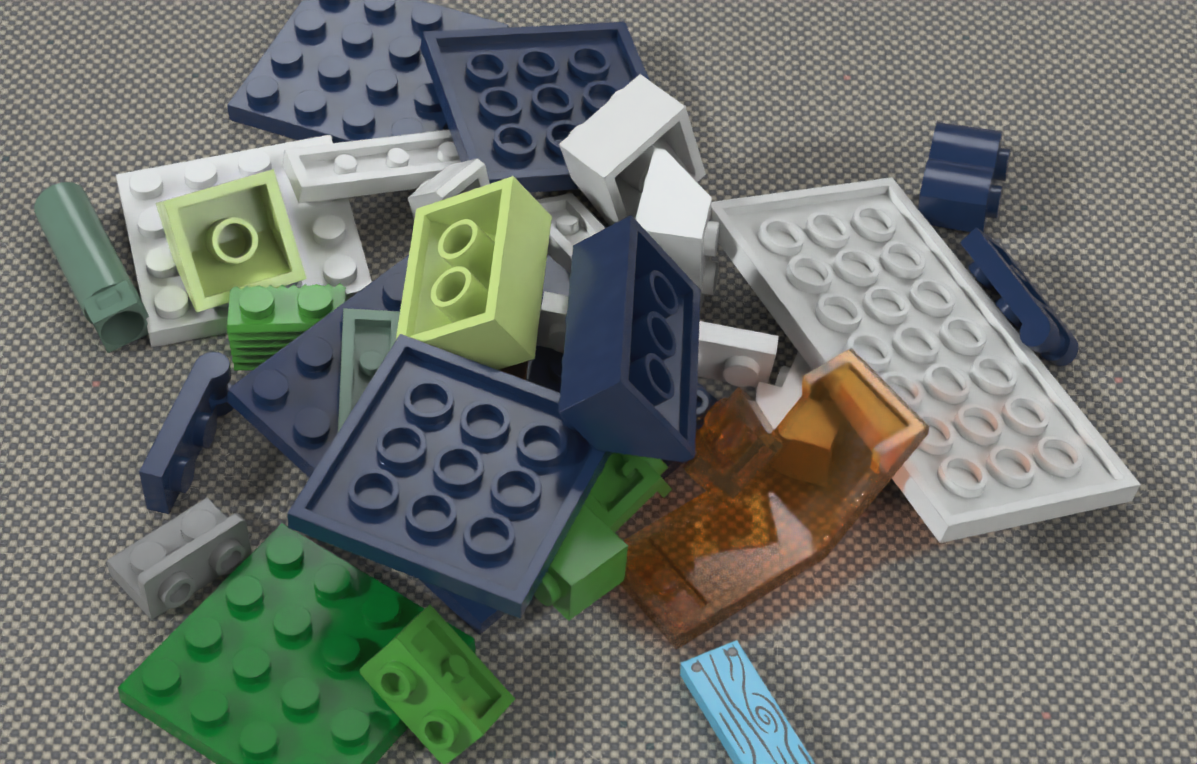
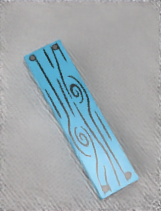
[680,640,815,764]

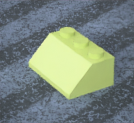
[396,176,552,370]

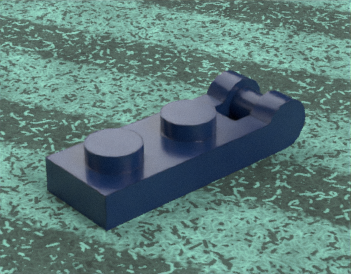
[960,227,1078,367]
[139,352,233,514]

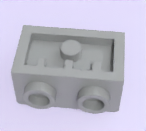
[106,497,252,620]

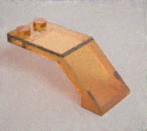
[620,348,929,650]

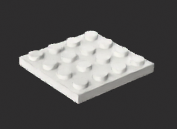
[116,135,372,348]

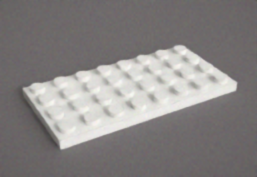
[710,177,1141,543]

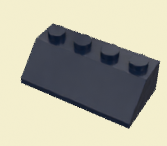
[558,215,701,462]

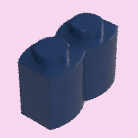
[918,122,1011,232]

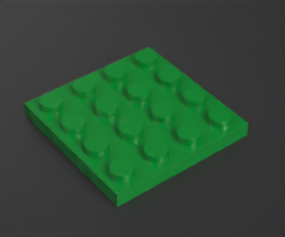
[117,523,476,764]

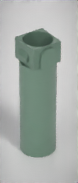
[34,182,149,353]

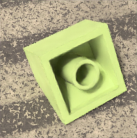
[156,169,307,312]

